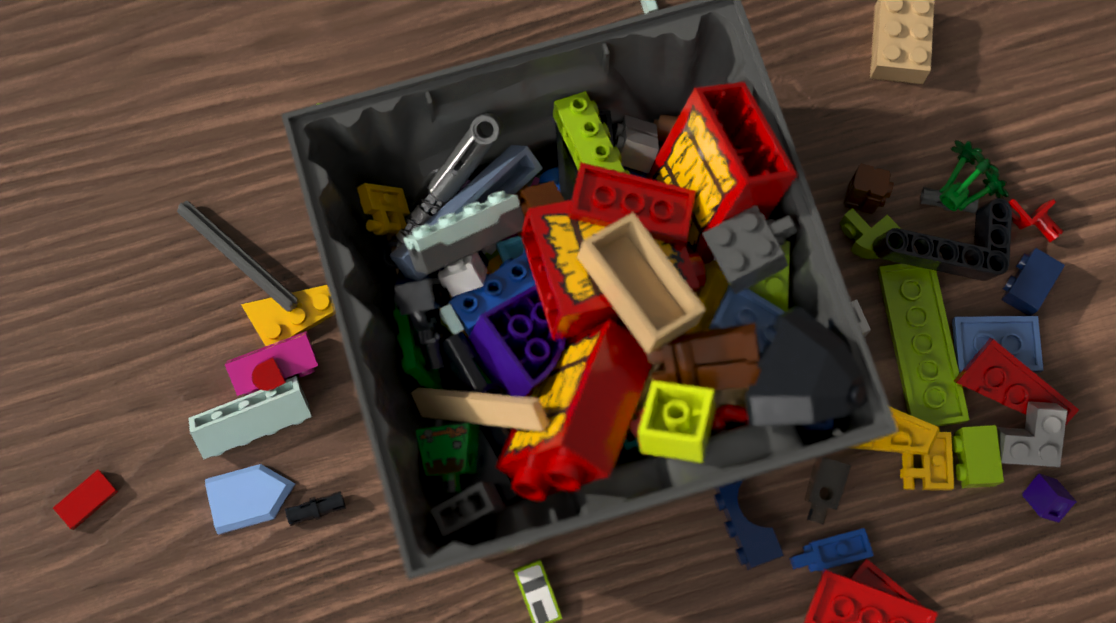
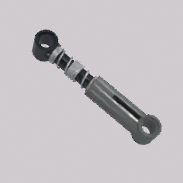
[380,113,503,269]

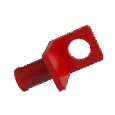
[1007,199,1064,242]

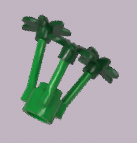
[939,140,1009,211]

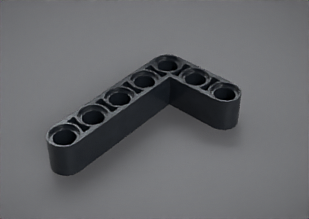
[873,198,1012,281]

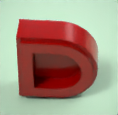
[252,357,286,391]

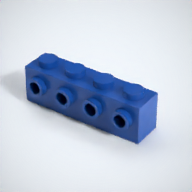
[449,250,536,337]

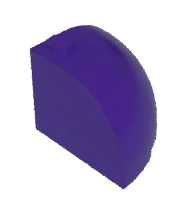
[468,285,566,397]

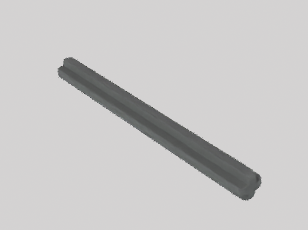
[177,201,299,312]

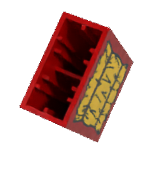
[646,82,797,265]
[520,200,706,340]
[495,319,652,501]

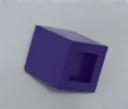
[1022,474,1077,523]

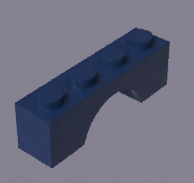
[713,479,784,570]

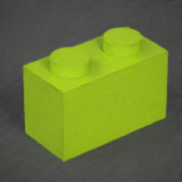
[952,425,1004,488]

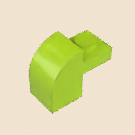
[839,208,901,259]

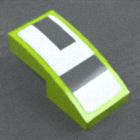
[513,559,562,623]

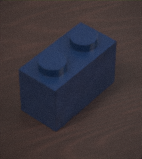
[1001,248,1065,316]

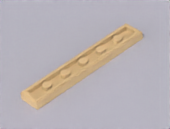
[411,387,550,431]

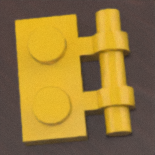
[357,183,410,236]
[900,432,954,491]

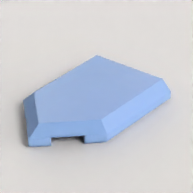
[205,464,296,535]

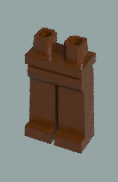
[647,323,761,390]

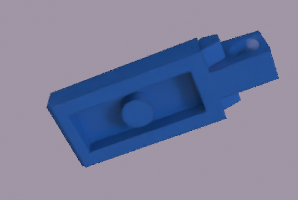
[789,528,874,572]

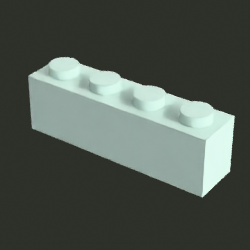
[189,376,312,459]

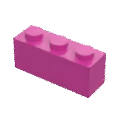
[225,331,319,396]

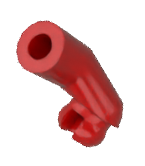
[711,403,749,432]

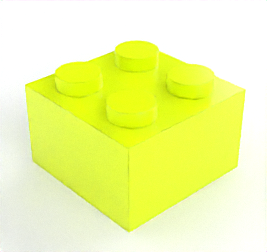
[638,381,715,463]

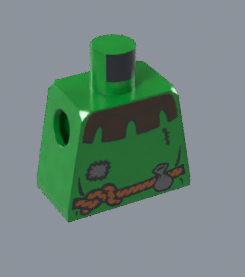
[416,423,480,494]

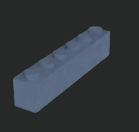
[389,145,543,281]

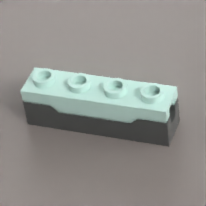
[404,191,525,274]

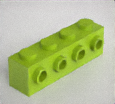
[553,91,630,174]

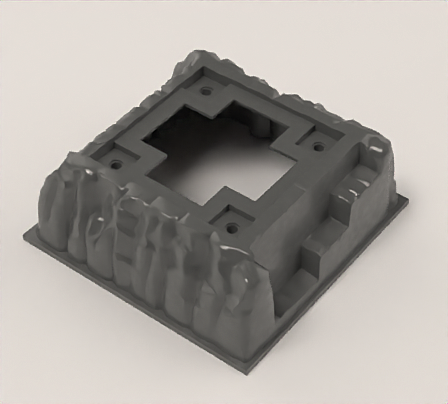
[281,0,898,580]

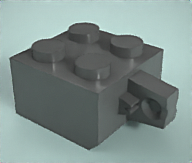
[703,205,796,295]

